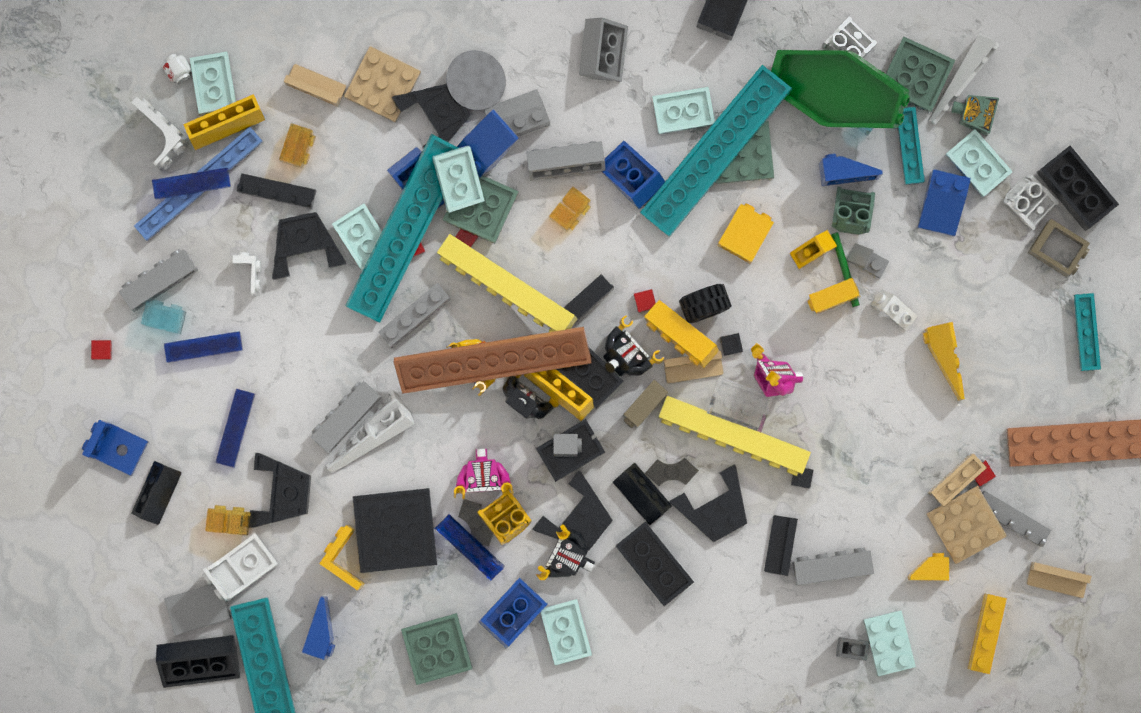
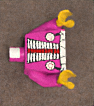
[751,343,803,397]
[454,449,514,499]

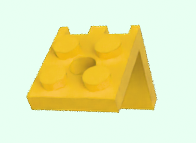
[319,525,365,590]

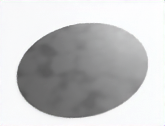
[446,50,506,110]

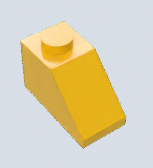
[790,230,837,269]
[908,553,949,581]

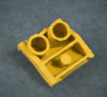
[477,490,532,545]

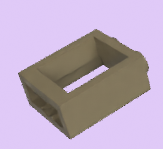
[1028,219,1090,277]
[623,380,669,428]

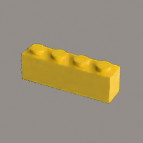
[183,94,265,150]
[644,300,719,368]
[524,369,594,421]
[967,593,1007,674]

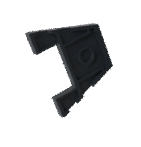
[392,84,470,149]
[272,212,346,280]
[249,453,311,528]
[669,464,747,542]
[533,471,613,551]

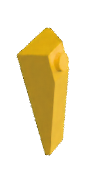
[923,322,965,401]

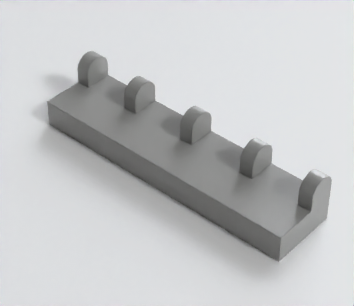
[982,491,1051,547]

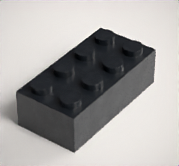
[1037,146,1119,231]
[556,346,624,410]
[615,522,694,606]

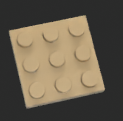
[344,46,421,123]
[927,485,1007,564]

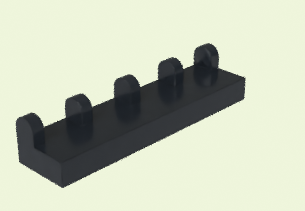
[237,173,317,209]

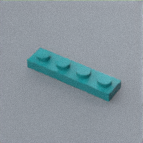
[898,107,925,185]
[1073,293,1101,371]

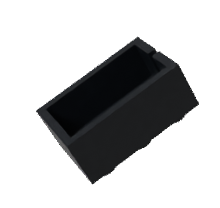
[696,0,748,41]
[536,419,605,482]

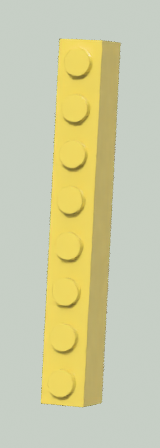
[437,234,577,332]
[659,396,811,476]

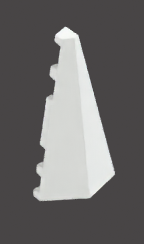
[929,35,999,125]
[326,389,415,473]

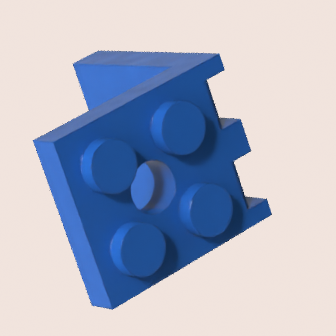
[82,420,149,476]

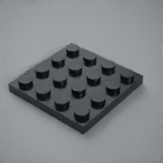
[353,488,437,573]

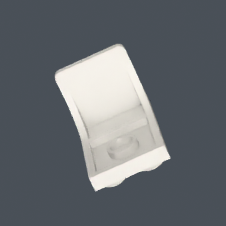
[131,97,187,171]
[202,533,278,601]

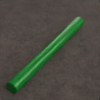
[831,232,860,307]

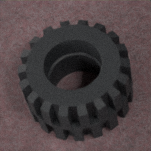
[679,284,732,323]

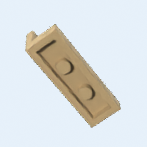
[284,64,346,107]
[663,351,724,384]
[928,453,986,507]
[1027,562,1092,598]

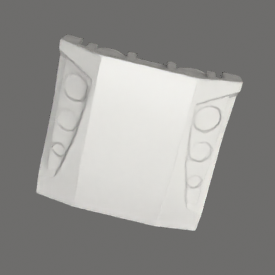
[822,17,877,58]
[1004,175,1059,230]

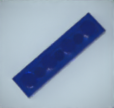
[152,168,231,200]
[164,331,243,363]
[215,389,255,468]
[435,514,505,581]

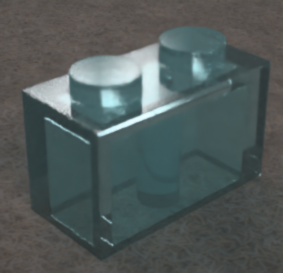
[141,300,187,334]

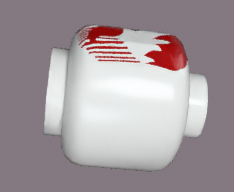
[163,54,191,84]

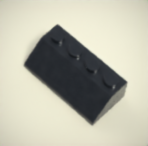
[156,635,240,688]

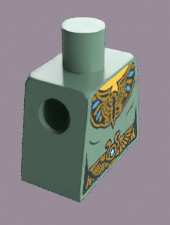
[951,95,999,136]

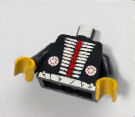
[603,315,664,376]
[502,374,560,419]
[536,525,595,580]

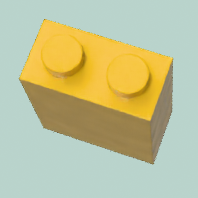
[717,203,774,264]
[807,278,861,314]

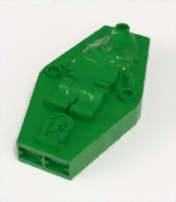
[771,50,910,128]

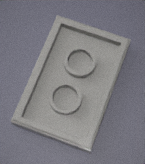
[164,584,231,635]

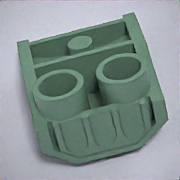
[831,186,875,235]

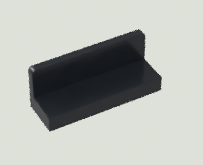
[564,274,614,323]
[131,461,181,525]
[613,463,672,525]
[764,515,798,576]

